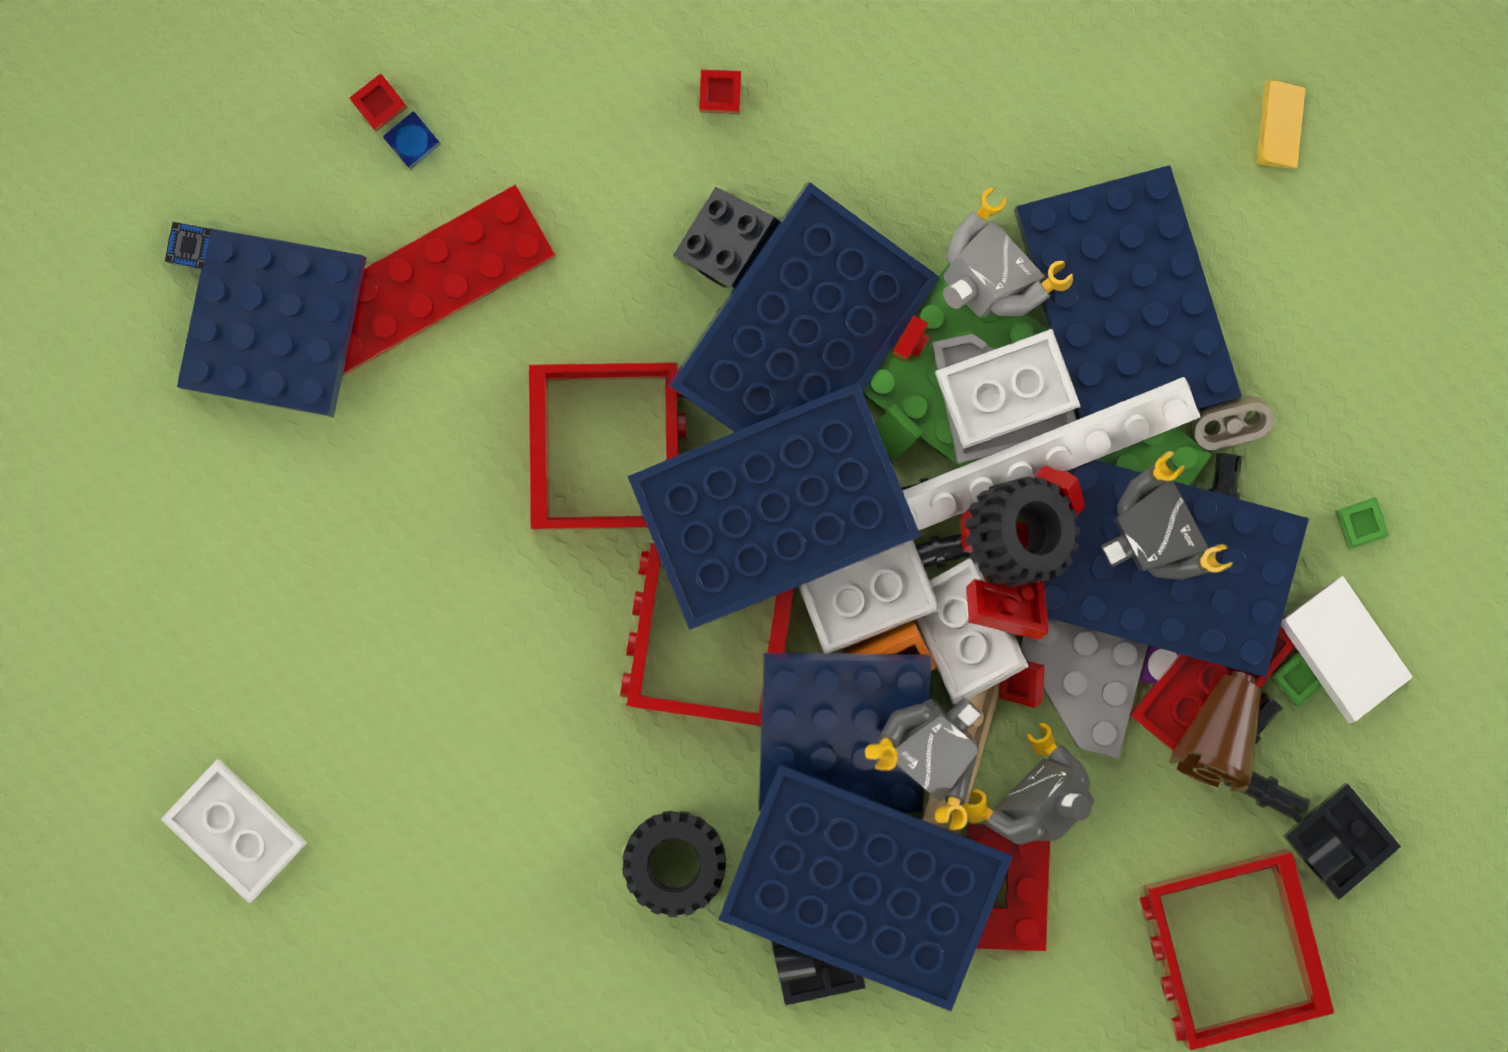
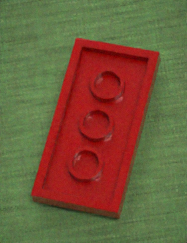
[1130,627,1295,751]

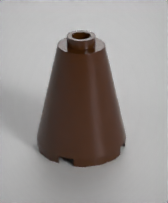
[1169,671,1261,792]

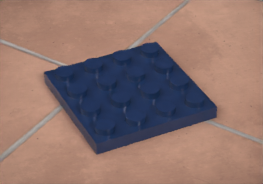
[177,228,367,418]
[758,653,931,813]

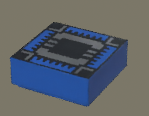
[165,222,211,270]

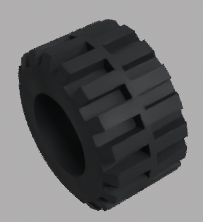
[965,477,1080,587]
[622,810,726,917]

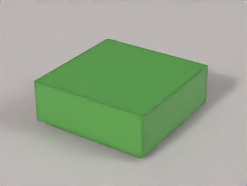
[875,404,924,461]
[1335,497,1390,549]
[1269,650,1322,707]

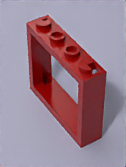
[529,362,686,530]
[620,543,794,726]
[1139,849,1335,1051]

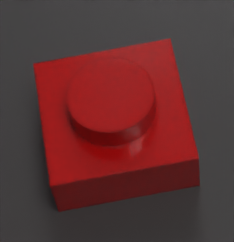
[699,69,741,114]
[349,73,408,132]
[891,315,930,363]
[1035,465,1085,516]
[998,660,1045,708]

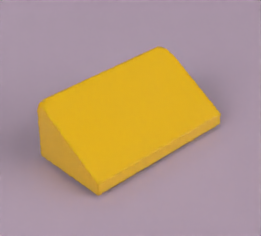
[1256,80,1305,169]

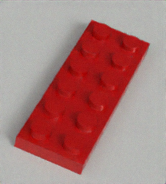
[343,184,556,375]

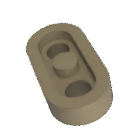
[1191,396,1274,450]

